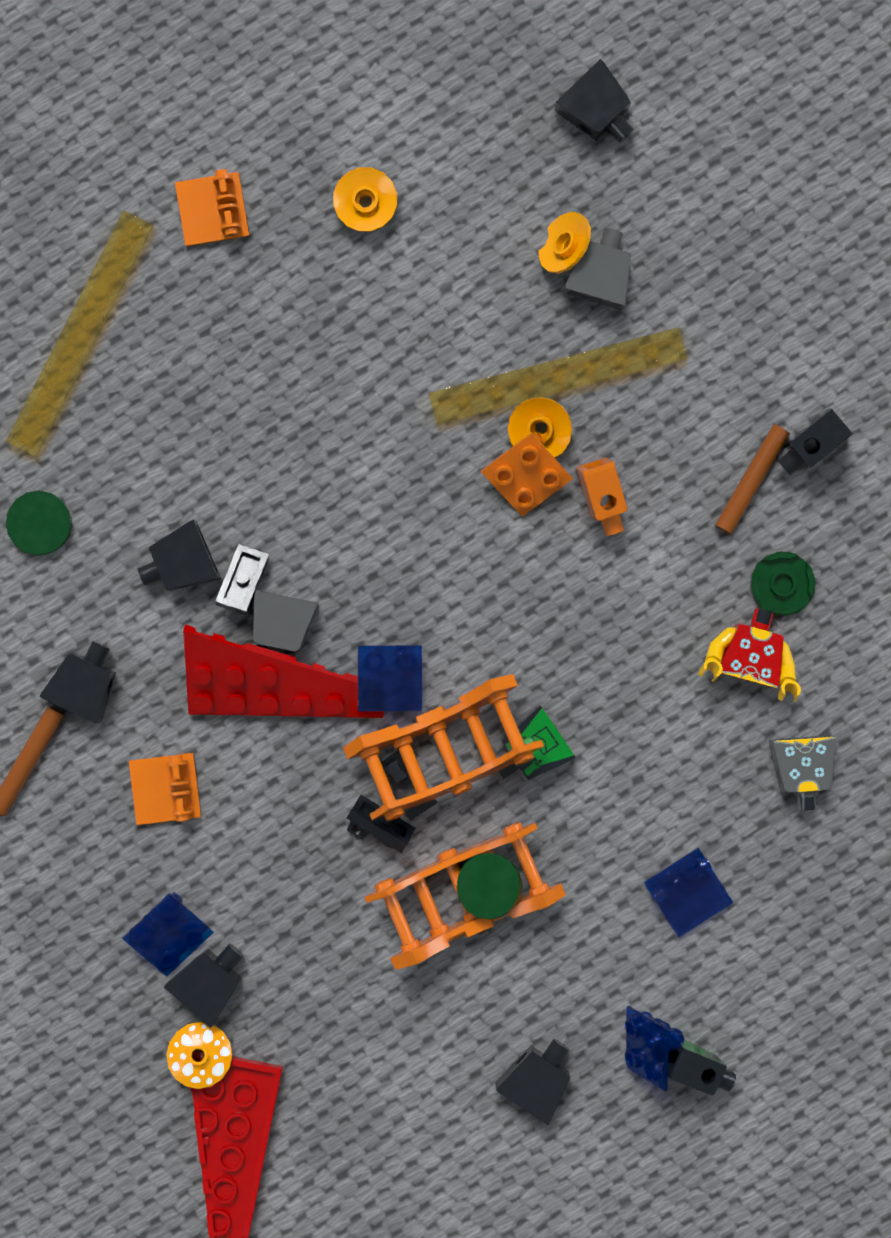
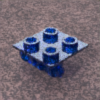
[358,645,422,711]
[644,848,734,937]
[122,892,214,977]
[625,1006,685,1091]

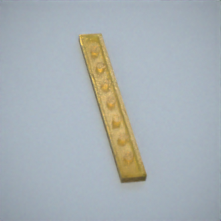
[6,210,154,457]
[429,327,688,425]

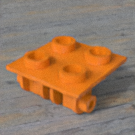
[175,169,249,247]
[481,432,573,516]
[129,753,201,825]

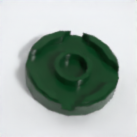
[6,490,73,556]
[750,551,816,616]
[456,853,523,920]

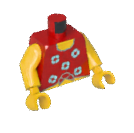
[698,608,801,702]

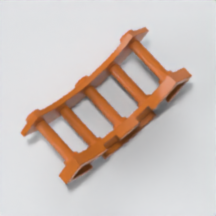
[343,674,544,821]
[364,822,566,970]

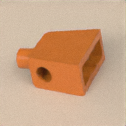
[575,457,628,536]

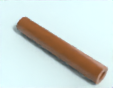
[714,424,790,535]
[0,705,65,816]

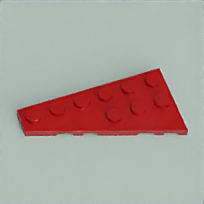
[183,624,384,718]
[190,1049,283,1238]

